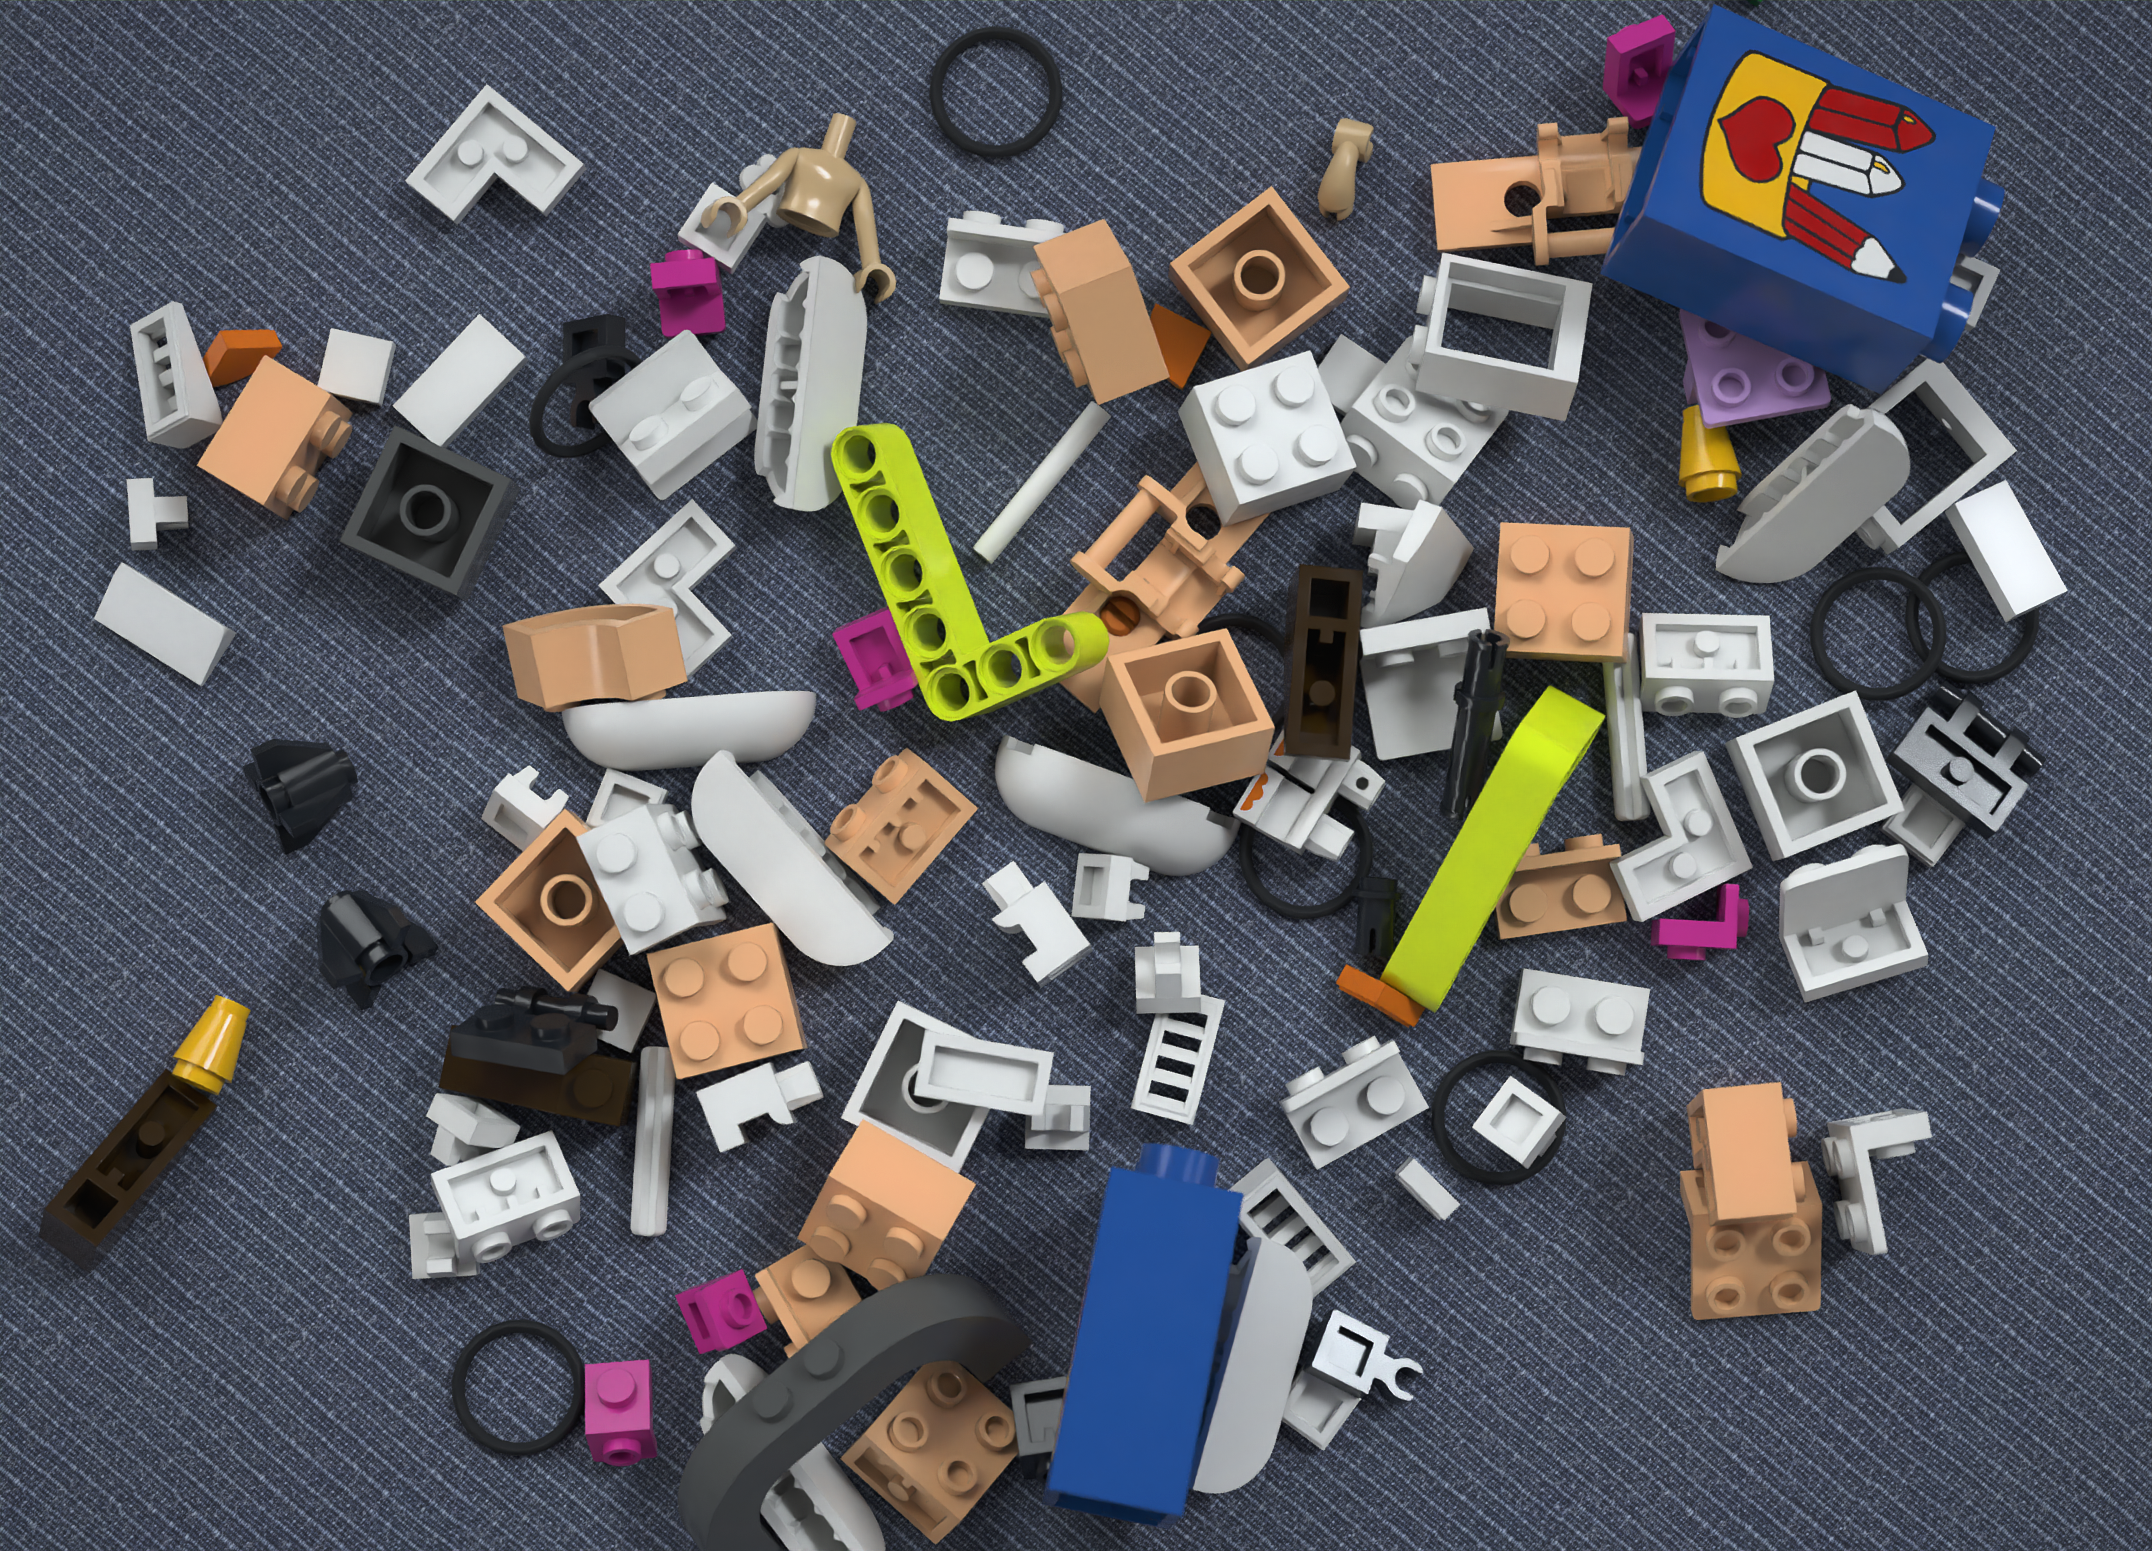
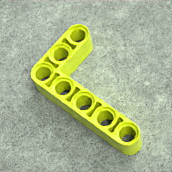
[831,423,1109,722]
[1379,685,1606,1013]

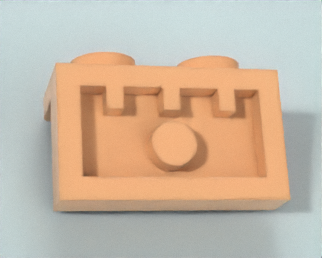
[824,748,978,905]
[1494,834,1627,940]
[752,1244,864,1358]

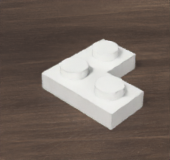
[405,84,586,225]
[598,499,737,680]
[1609,751,1753,922]

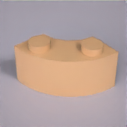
[502,604,688,712]

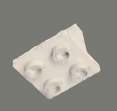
[589,330,758,500]

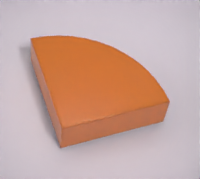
[1150,303,1212,391]
[202,329,282,387]
[1335,964,1425,1028]

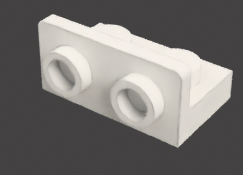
[939,211,1066,318]
[1639,613,1774,718]
[1509,968,1650,1076]
[1279,1035,1429,1170]
[431,1130,580,1264]

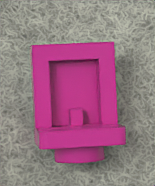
[1603,14,1676,129]
[650,249,726,339]
[832,606,918,712]
[1651,884,1749,961]
[675,1269,767,1354]
[585,1359,657,1466]

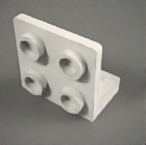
[1358,608,1503,761]
[1821,1108,1932,1255]

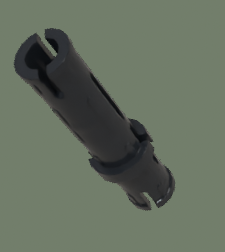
[1439,629,1510,821]

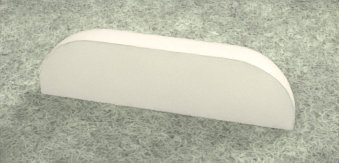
[754,255,867,512]
[1716,404,1910,583]
[562,691,816,771]
[995,735,1241,876]
[691,750,894,966]
[1188,1237,1313,1493]
[700,1354,885,1551]

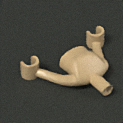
[701,113,896,304]

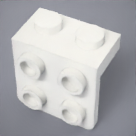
[1340,336,1509,510]
[576,804,729,955]
[1779,844,1928,1003]

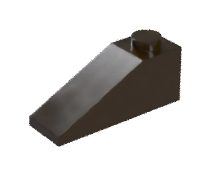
[1284,564,1364,762]
[438,1025,640,1126]
[39,1068,217,1274]

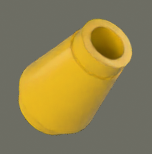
[1678,405,1742,502]
[171,995,251,1095]

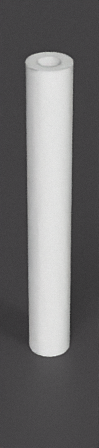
[972,401,1111,564]

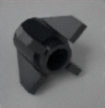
[242,739,358,855]
[316,890,438,1010]

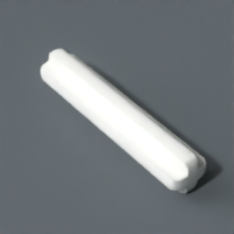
[1602,633,1651,821]
[630,1046,676,1237]

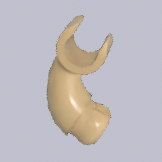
[1317,118,1374,221]

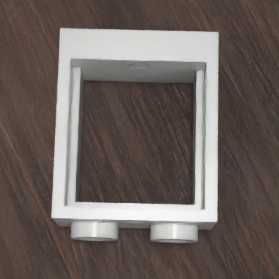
[1408,252,1593,421]
[1855,359,2017,555]

